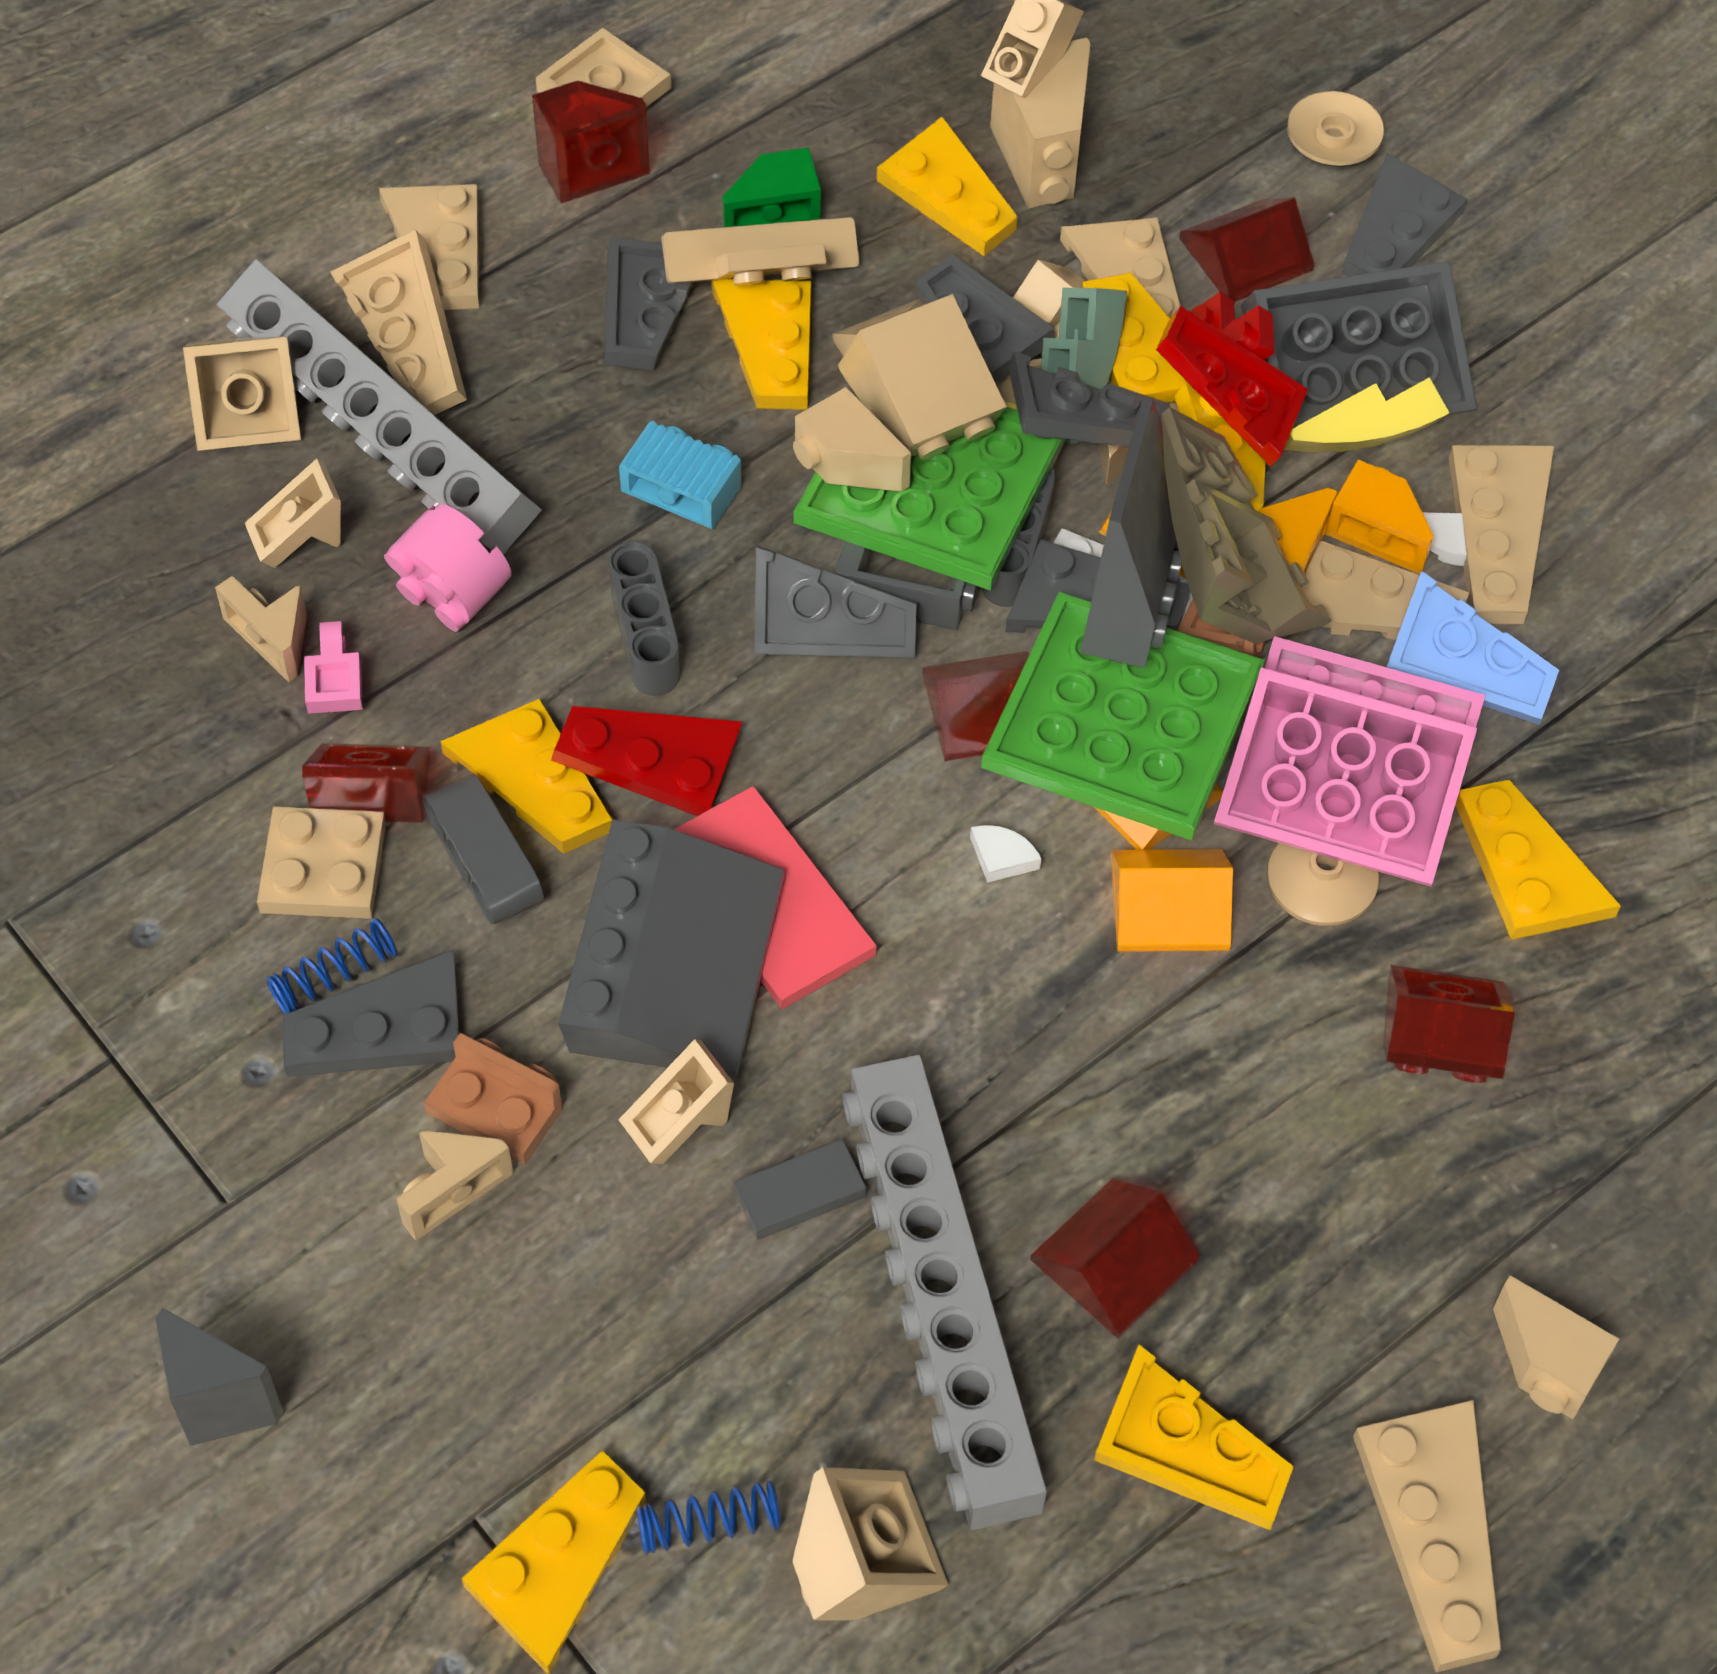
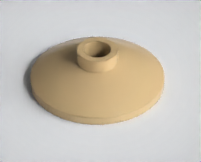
[1287,91,1384,166]
[1267,843,1379,926]

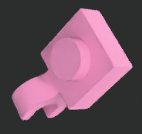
[304,621,363,714]

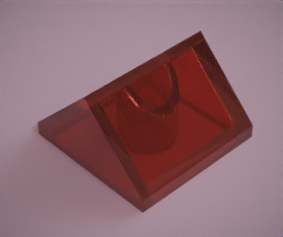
[1179,197,1314,302]
[922,651,1030,761]
[302,743,431,823]
[1030,1179,1200,1339]

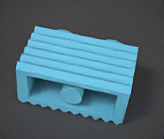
[619,421,741,529]

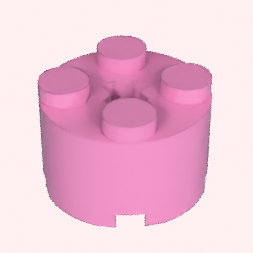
[384,504,512,632]

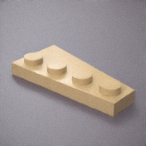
[330,229,467,415]
[1449,445,1554,624]
[1353,1400,1501,1673]

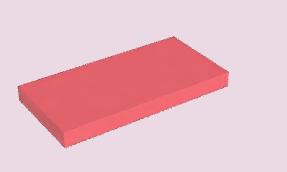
[674,786,877,1010]

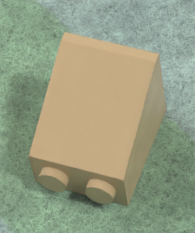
[990,37,1090,209]
[838,294,1006,460]

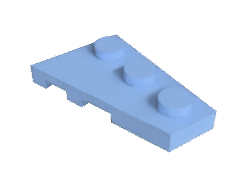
[1387,571,1559,725]

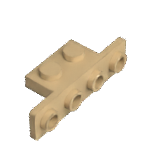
[661,217,859,286]

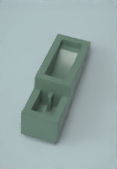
[1041,287,1127,444]

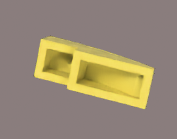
[1284,377,1449,453]

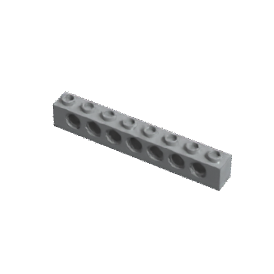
[216,259,542,555]
[842,1054,1047,1531]

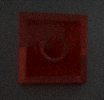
[532,80,650,204]
[1383,965,1515,1083]

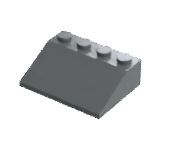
[1241,261,1477,429]
[1080,397,1182,668]
[558,819,785,1078]

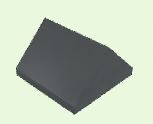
[155,1308,284,1446]

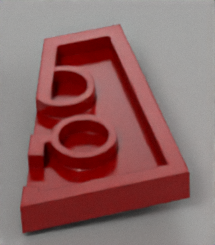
[1156,305,1308,467]
[551,706,743,816]

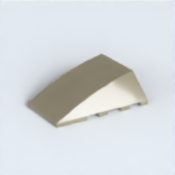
[1161,407,1332,643]

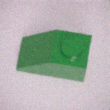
[722,147,821,228]

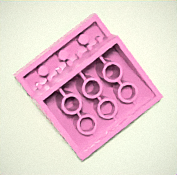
[1214,636,1485,887]

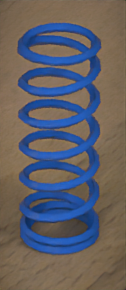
[267,918,397,1014]
[636,1480,781,1555]

